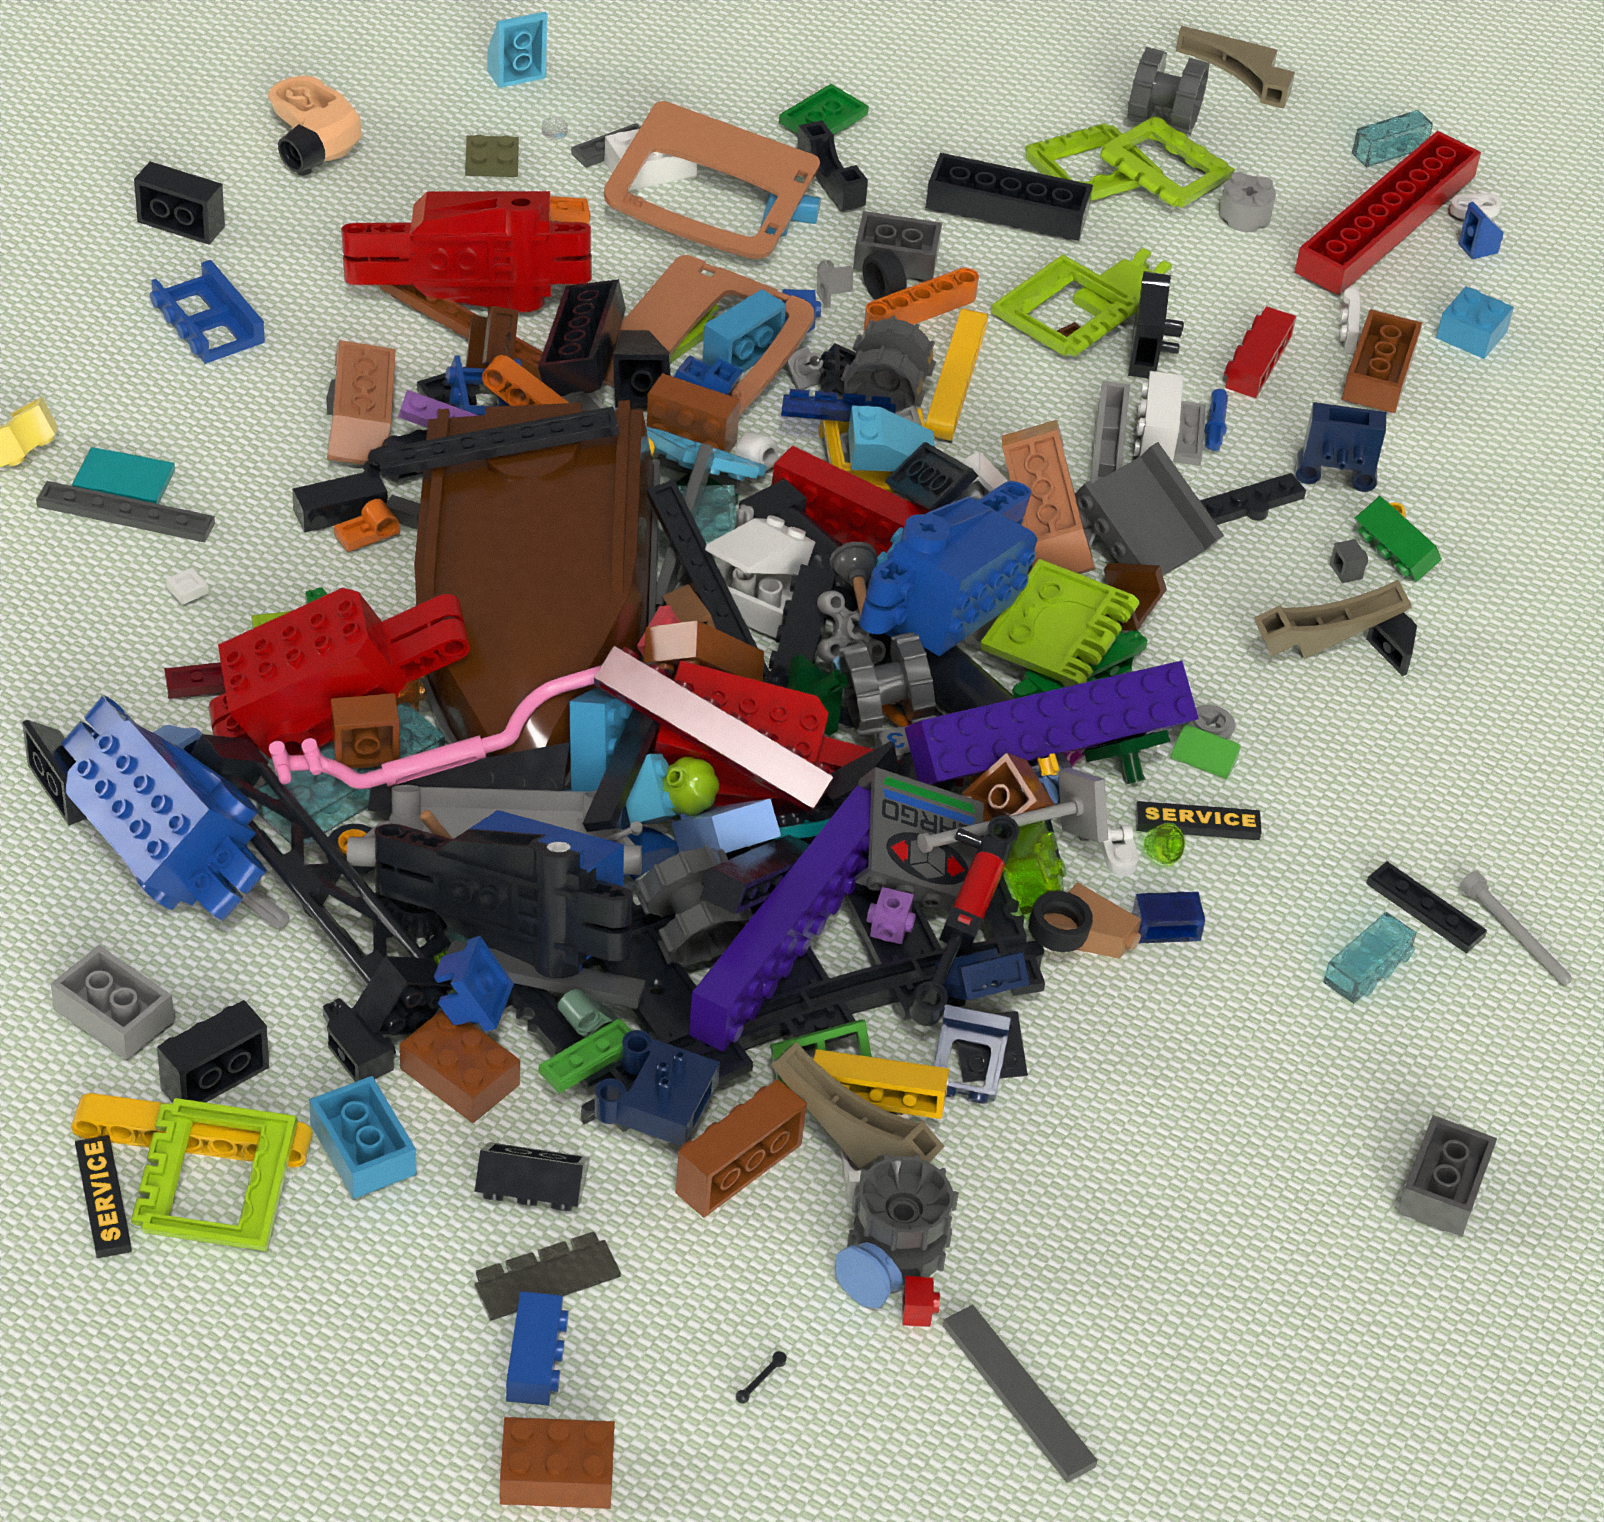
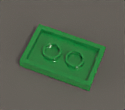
[779,84,869,135]

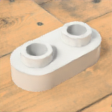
[1450,193,1502,220]

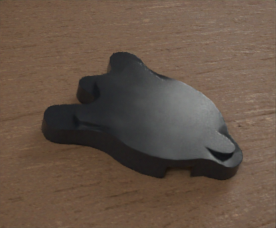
[773,803,835,827]

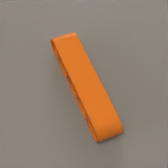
[864,268,979,331]
[482,355,569,406]

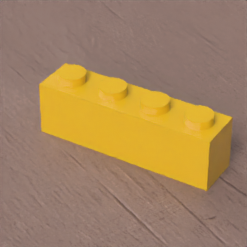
[813,1049,949,1119]

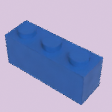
[506,1291,569,1406]

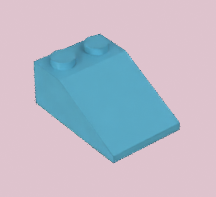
[487,11,548,88]
[848,406,935,471]

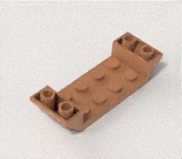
[327,340,396,465]
[1002,420,1096,574]

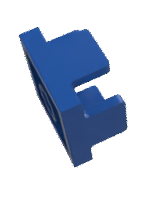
[434,936,514,1032]

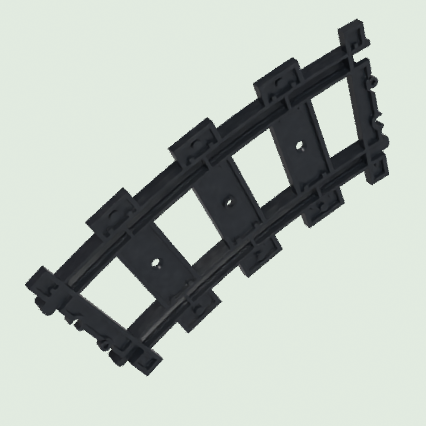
[504,795,1045,1132]

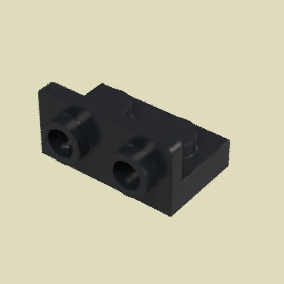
[819,343,856,398]

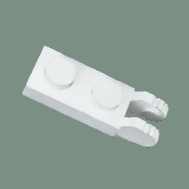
[1339,287,1360,354]

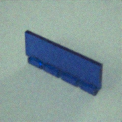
[781,389,896,422]

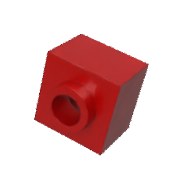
[902,1276,940,1327]

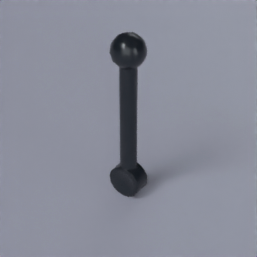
[735,1351,787,1404]

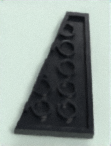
[368,742,570,814]

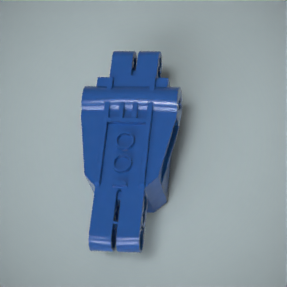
[859,481,1038,656]
[61,695,267,921]

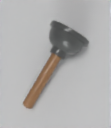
[830,542,878,615]

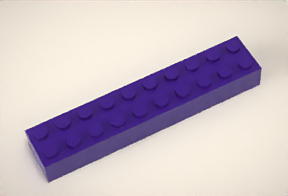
[904,660,1199,785]
[689,785,871,1052]

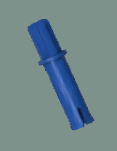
[1204,389,1229,452]

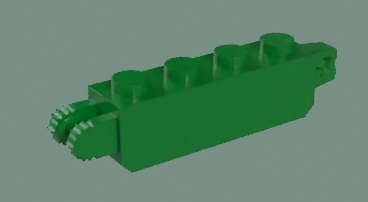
[1012,630,1148,698]

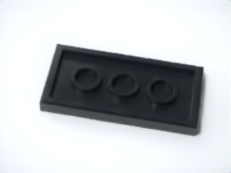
[885,442,978,512]

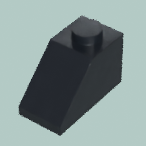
[1366,612,1417,676]

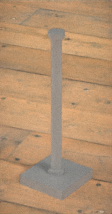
[917,767,1108,853]

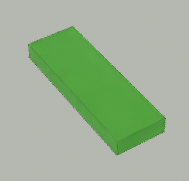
[538,1018,632,1094]

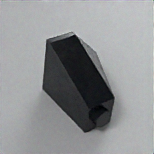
[613,330,671,408]

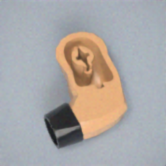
[268,76,362,176]

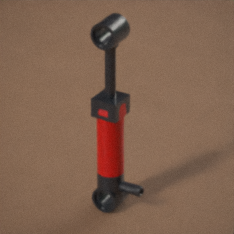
[909,815,1020,1026]

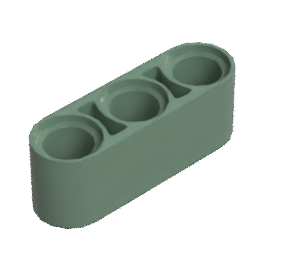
[558,989,619,1038]

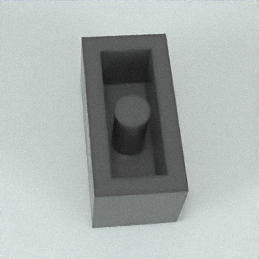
[385,494,420,530]

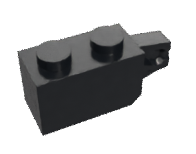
[323,998,396,1082]

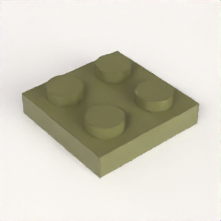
[465,135,519,177]

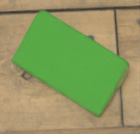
[1170,724,1241,779]

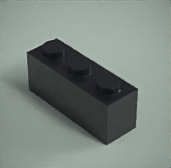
[292,470,388,533]

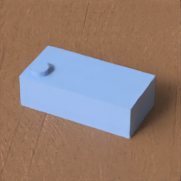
[671,799,781,853]

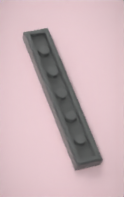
[656,443,714,611]
[36,481,215,543]
[446,940,646,1009]
[943,1304,1098,1483]

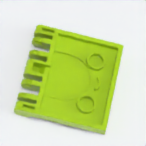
[980,559,1139,687]

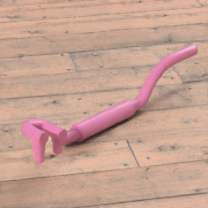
[269,665,602,790]

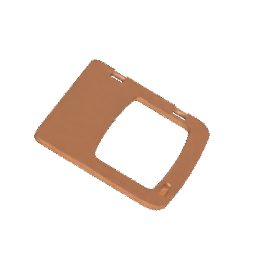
[604,101,820,259]
[603,255,815,415]

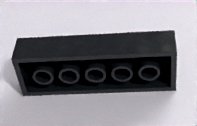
[925,152,1093,241]
[538,279,626,396]

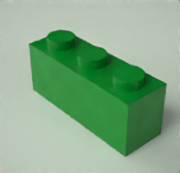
[1354,496,1442,582]

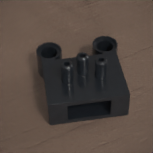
[1128,271,1184,379]

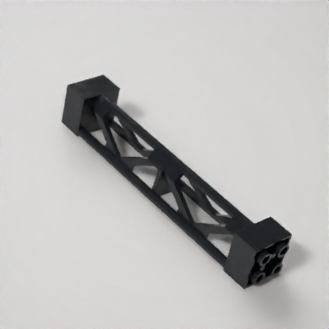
[190,734,453,1035]

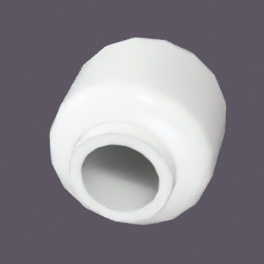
[736,432,778,471]

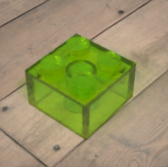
[1005,821,1066,915]

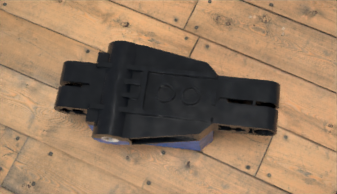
[375,810,633,978]

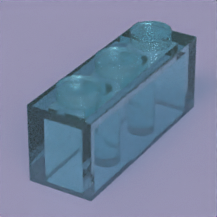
[1351,110,1433,168]
[1323,912,1417,1004]

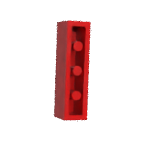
[1224,306,1297,399]

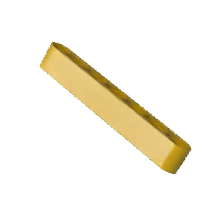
[925,308,988,441]
[71,1093,313,1167]

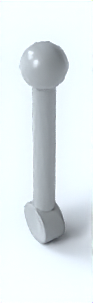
[603,821,643,841]

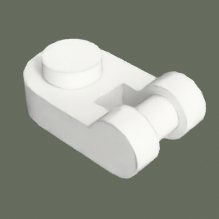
[1099,825,1139,876]

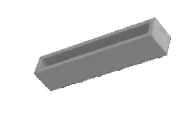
[1090,381,1130,484]

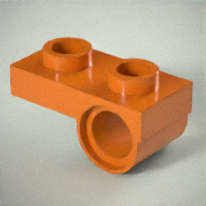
[334,499,400,552]

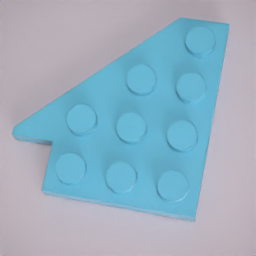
[646,426,767,481]

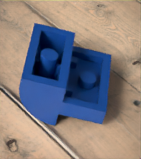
[674,355,744,395]

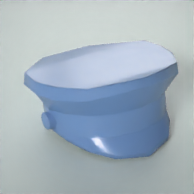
[836,1242,904,1308]

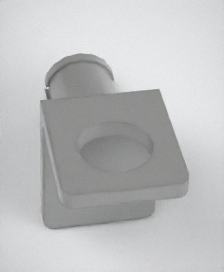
[817,260,853,308]
[786,346,823,390]

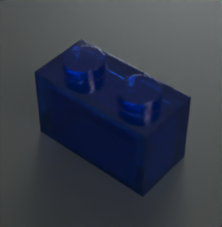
[1132,891,1205,944]

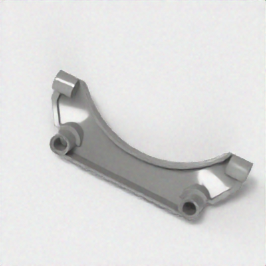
[347,785,642,875]

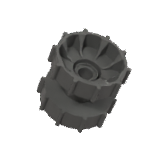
[1127,47,1210,135]
[841,316,936,412]
[838,632,936,736]
[636,845,753,967]
[847,1154,959,1285]

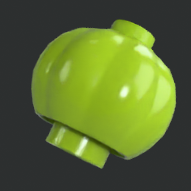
[663,757,719,816]

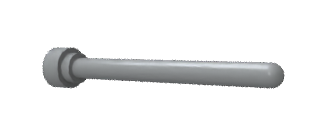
[1459,871,1572,985]

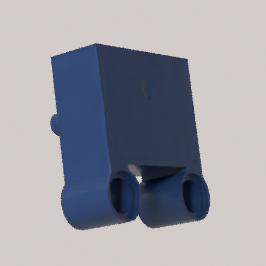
[1296,402,1387,492]
[594,1030,720,1147]

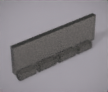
[474,1231,621,1321]

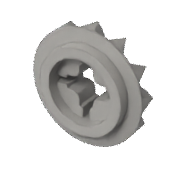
[1187,705,1235,739]

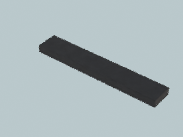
[582,709,660,832]

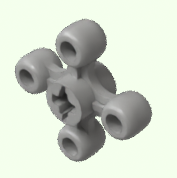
[817,591,886,663]

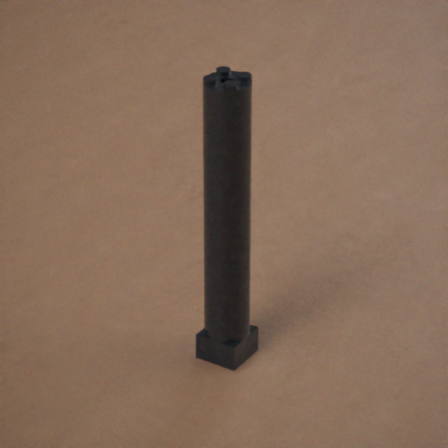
[739,479,1016,715]

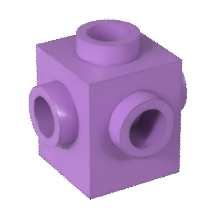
[867,887,916,944]

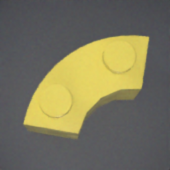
[0,397,58,467]

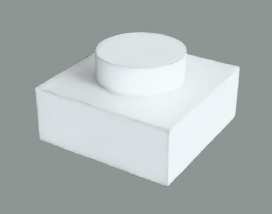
[166,568,208,605]

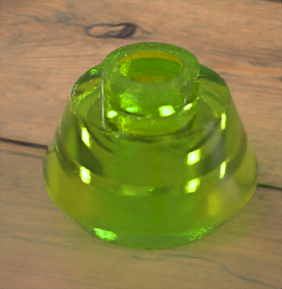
[1144,823,1185,865]

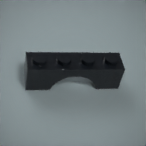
[797,120,868,211]

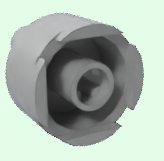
[1219,172,1276,232]

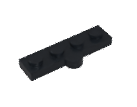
[1200,473,1306,525]

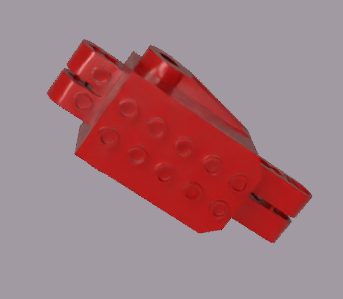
[341,191,592,312]
[208,587,470,760]
[647,661,875,807]

